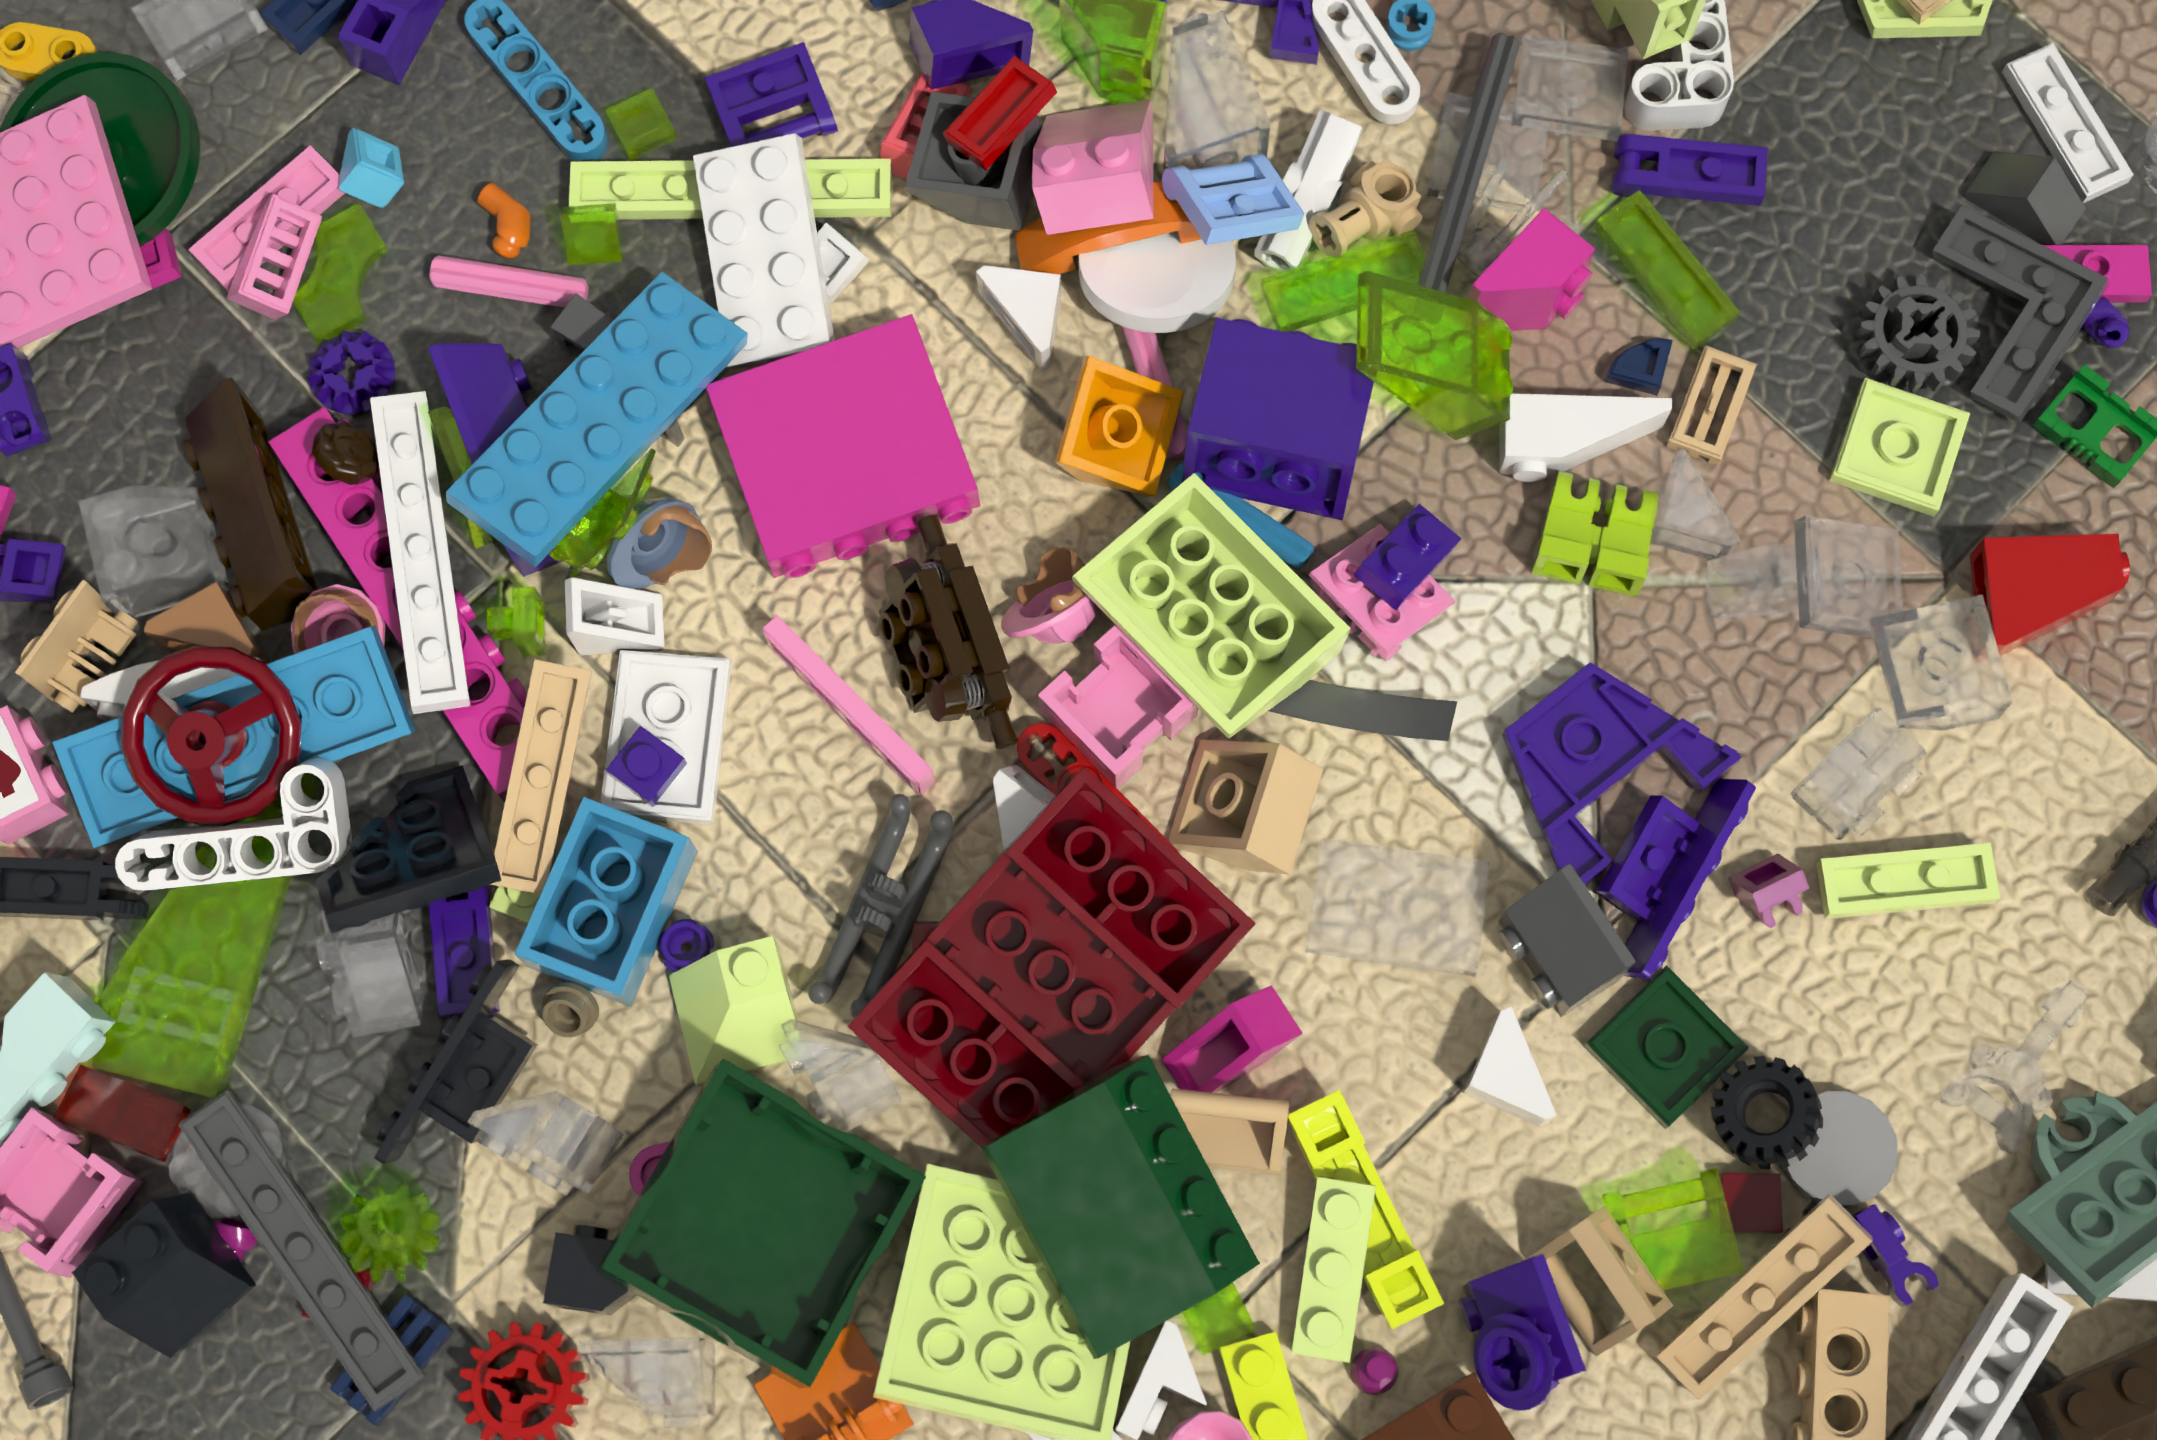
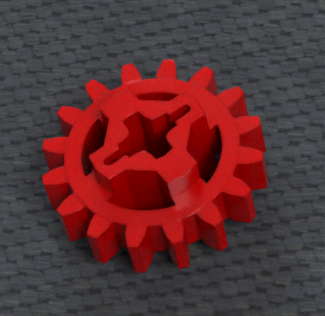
[458,1322,590,1440]

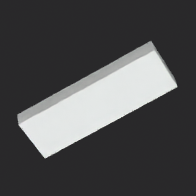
[2002,43,2134,203]

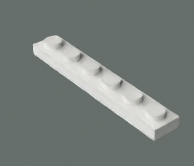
[370,391,470,714]

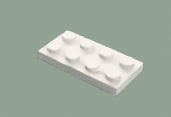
[693,133,835,370]

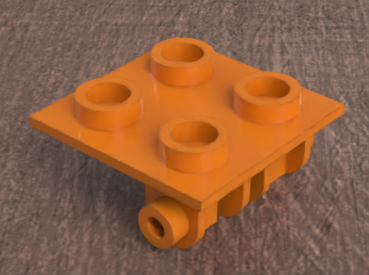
[753,1322,914,1440]

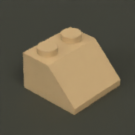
[1168,739,1323,875]

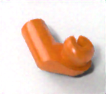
[477,182,531,259]

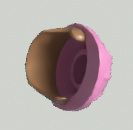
[1001,547,1100,644]
[291,584,385,654]

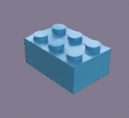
[514,797,698,1007]

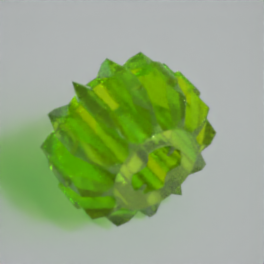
[339,1182,441,1284]

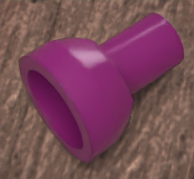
[214,1219,258,1263]
[1351,1347,1398,1395]

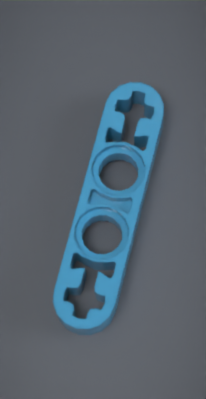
[464,0,609,162]

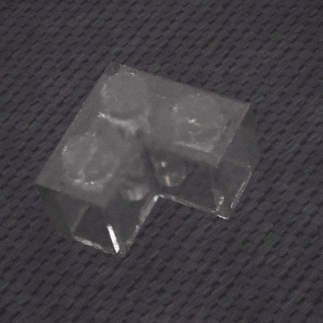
[317,908,425,1038]

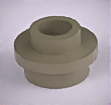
[542,982,599,1038]

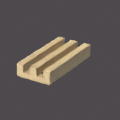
[1666,345,1757,466]

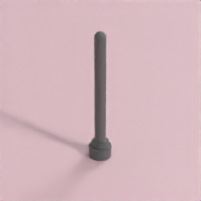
[0,1251,73,1410]

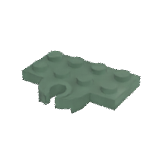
[2005,1091,2157,1308]

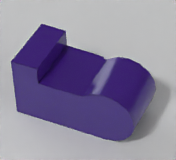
[0,343,50,457]

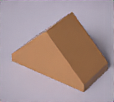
[143,582,268,664]

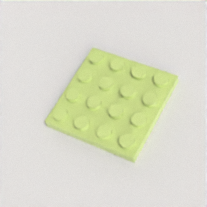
[873,1164,1130,1440]

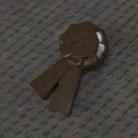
[312,421,379,485]

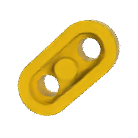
[0,22,99,81]

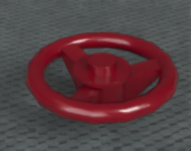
[121,645,302,826]

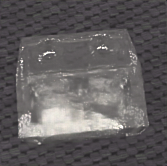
[468,1091,624,1196]

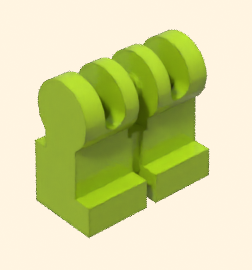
[1531,471,1658,597]

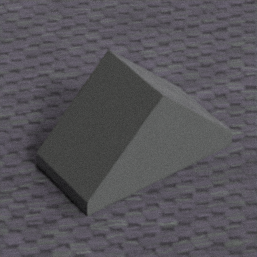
[1963,152,2086,245]

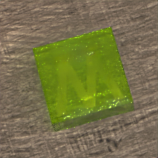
[605,88,678,161]

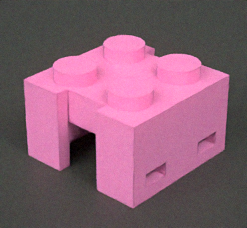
[1038,624,1198,789]
[0,1108,143,1278]

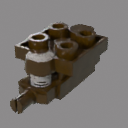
[879,514,1019,749]

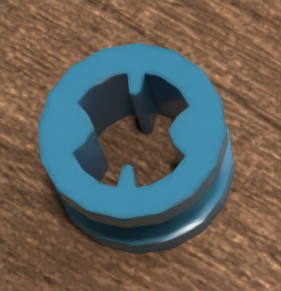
[1386,0,1436,51]

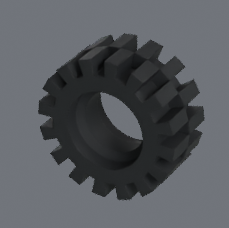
[1711,1056,1824,1170]

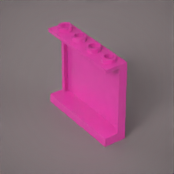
[706,314,980,578]

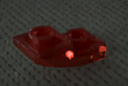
[54,1065,191,1162]

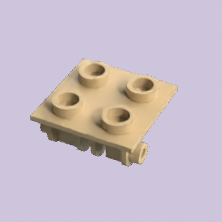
[15,580,138,713]

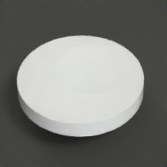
[1079,231,1236,333]

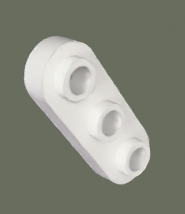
[1312,0,1420,124]

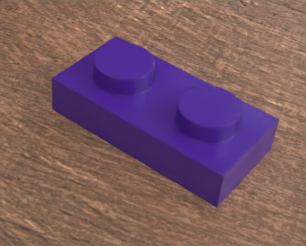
[1354,503,1462,611]

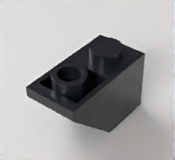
[543,1224,637,1315]

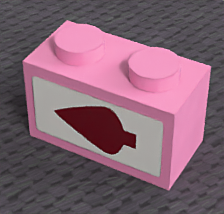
[0,705,69,845]

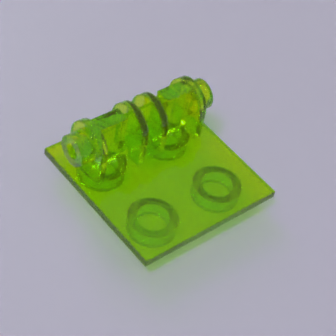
[549,448,656,580]

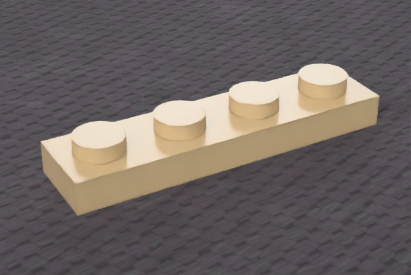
[490,659,592,894]
[1656,1193,1873,1401]

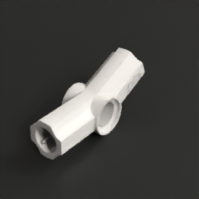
[1254,109,1364,275]

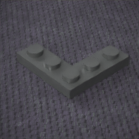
[1933,205,2108,424]

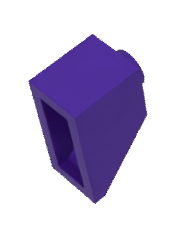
[909,0,1033,90]

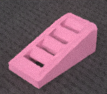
[227,194,322,319]

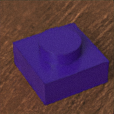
[605,726,687,807]

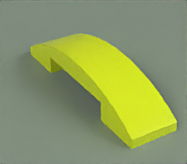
[1288,1090,1444,1330]

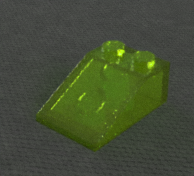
[1356,271,1513,441]

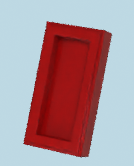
[943,56,1057,170]

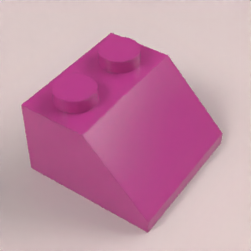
[1461,208,1595,333]

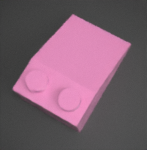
[1032,99,1154,235]

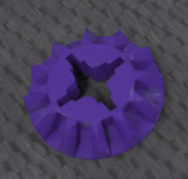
[307,330,396,414]
[1474,1311,1561,1411]

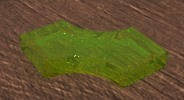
[293,203,389,347]

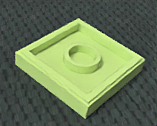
[1829,378,1970,517]

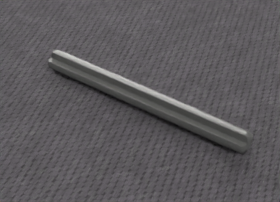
[1410,33,1520,322]

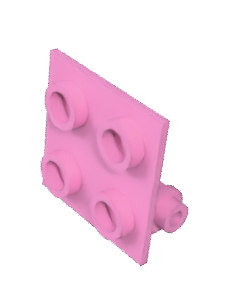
[1309,524,1456,662]

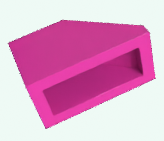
[1162,985,1303,1093]

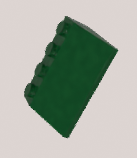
[981,1055,1260,1359]

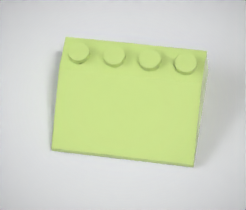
[1072,473,1351,739]

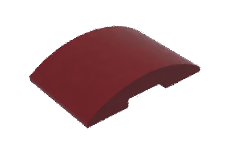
[848,766,1256,1147]

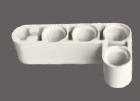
[1624,0,1734,131]
[115,758,352,891]

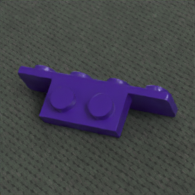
[1597,779,1756,979]

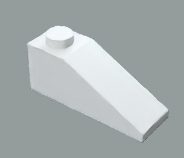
[1499,393,1672,482]

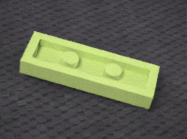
[1816,843,2000,919]
[1292,1176,1376,1363]

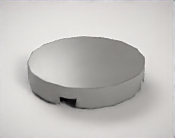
[1783,1091,1898,1208]

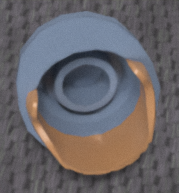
[607,497,712,589]

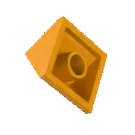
[1055,356,1184,496]

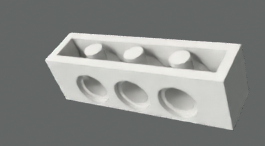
[1905,1273,2074,1440]

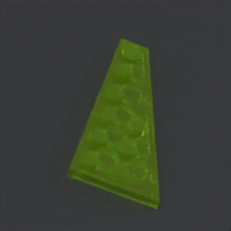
[78,773,322,1099]

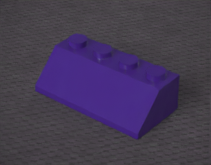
[428,343,588,577]

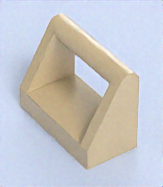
[1171,1088,1289,1176]
[1529,1206,1673,1357]

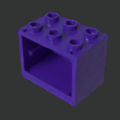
[1182,318,1380,521]

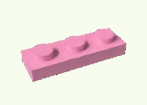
[188,145,345,293]

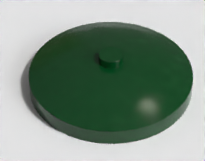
[0,52,200,248]

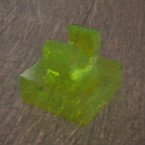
[487,587,546,657]

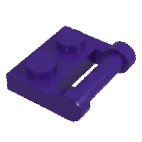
[704,42,838,147]

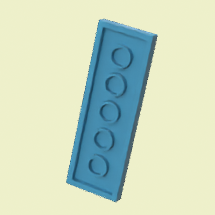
[446,272,748,567]
[52,625,416,848]

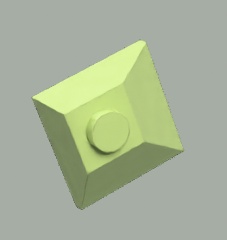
[669,935,807,1086]

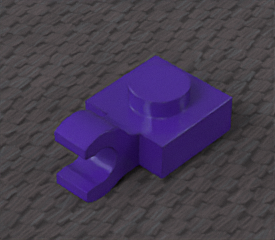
[1852,1204,1939,1307]

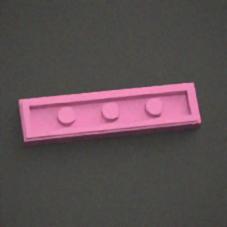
[763,615,936,795]

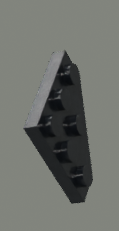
[315,765,502,933]

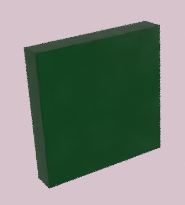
[1584,965,1749,1129]

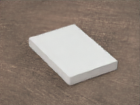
[601,650,732,825]

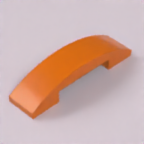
[1015,181,1201,274]

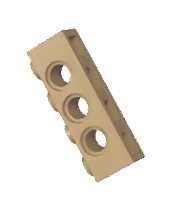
[1791,1289,1890,1440]

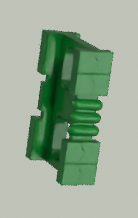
[2032,364,2157,489]

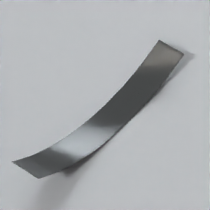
[1268,680,1458,741]

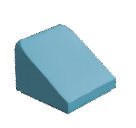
[339,128,404,207]

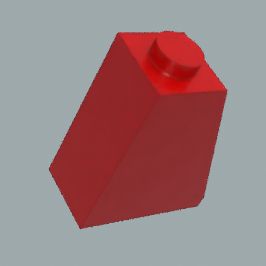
[1969,534,2130,661]

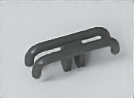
[808,794,953,1018]

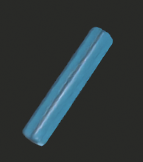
[1167,462,1314,570]

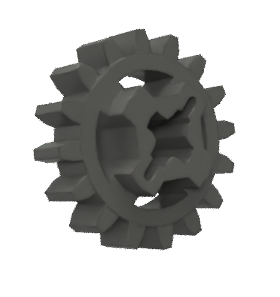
[1855,274,1980,394]

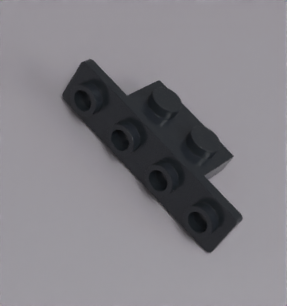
[374,959,538,1165]

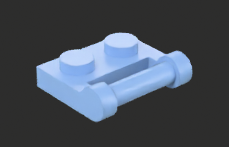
[1162,153,1305,245]

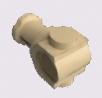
[1309,158,1423,258]

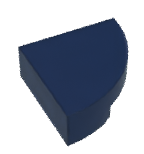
[1604,338,1673,396]

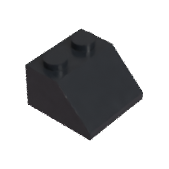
[72,1192,256,1358]

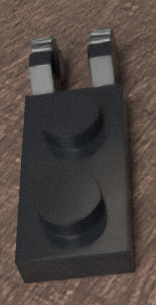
[0,857,149,921]

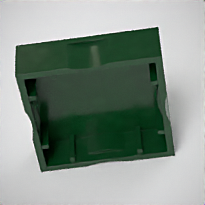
[595,1058,926,1388]

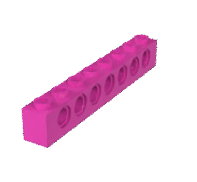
[268,406,527,803]

